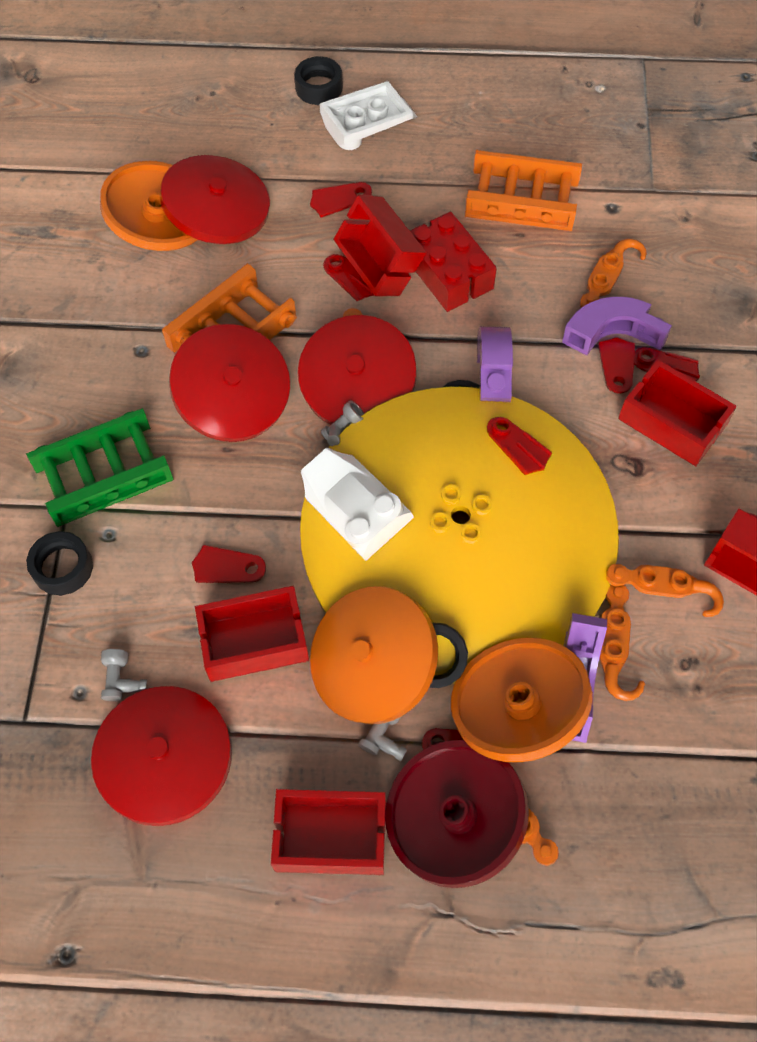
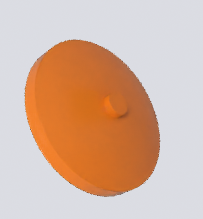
[100,161,197,251]
[310,586,438,724]
[451,638,593,762]

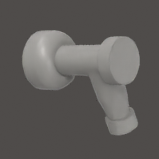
[321,400,364,446]
[101,649,147,701]
[358,717,407,761]

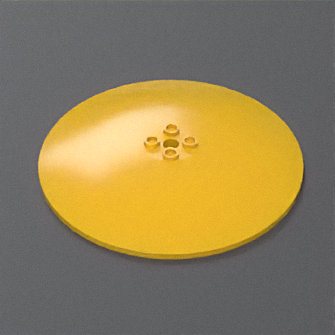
[300,387,619,684]

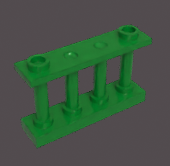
[26,408,174,527]

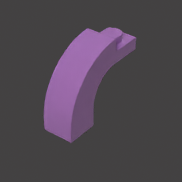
[562,297,672,355]
[477,326,513,402]
[564,613,607,743]

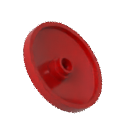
[160,155,270,244]
[298,315,417,425]
[169,324,290,442]
[91,686,232,826]

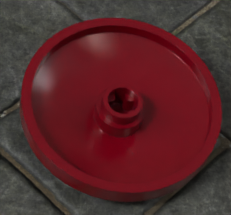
[385,740,529,888]

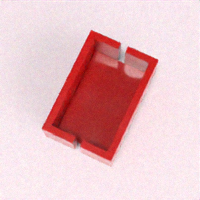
[333,195,427,296]
[410,211,497,312]
[618,359,737,467]
[704,508,757,596]
[195,585,309,682]
[271,789,386,875]

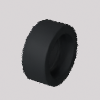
[294,56,343,105]
[26,531,93,596]
[430,622,468,688]

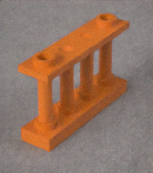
[465,150,582,231]
[162,263,297,353]

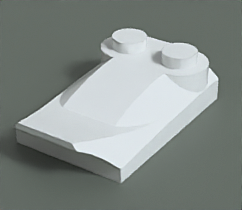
[320,81,417,150]
[301,448,414,561]

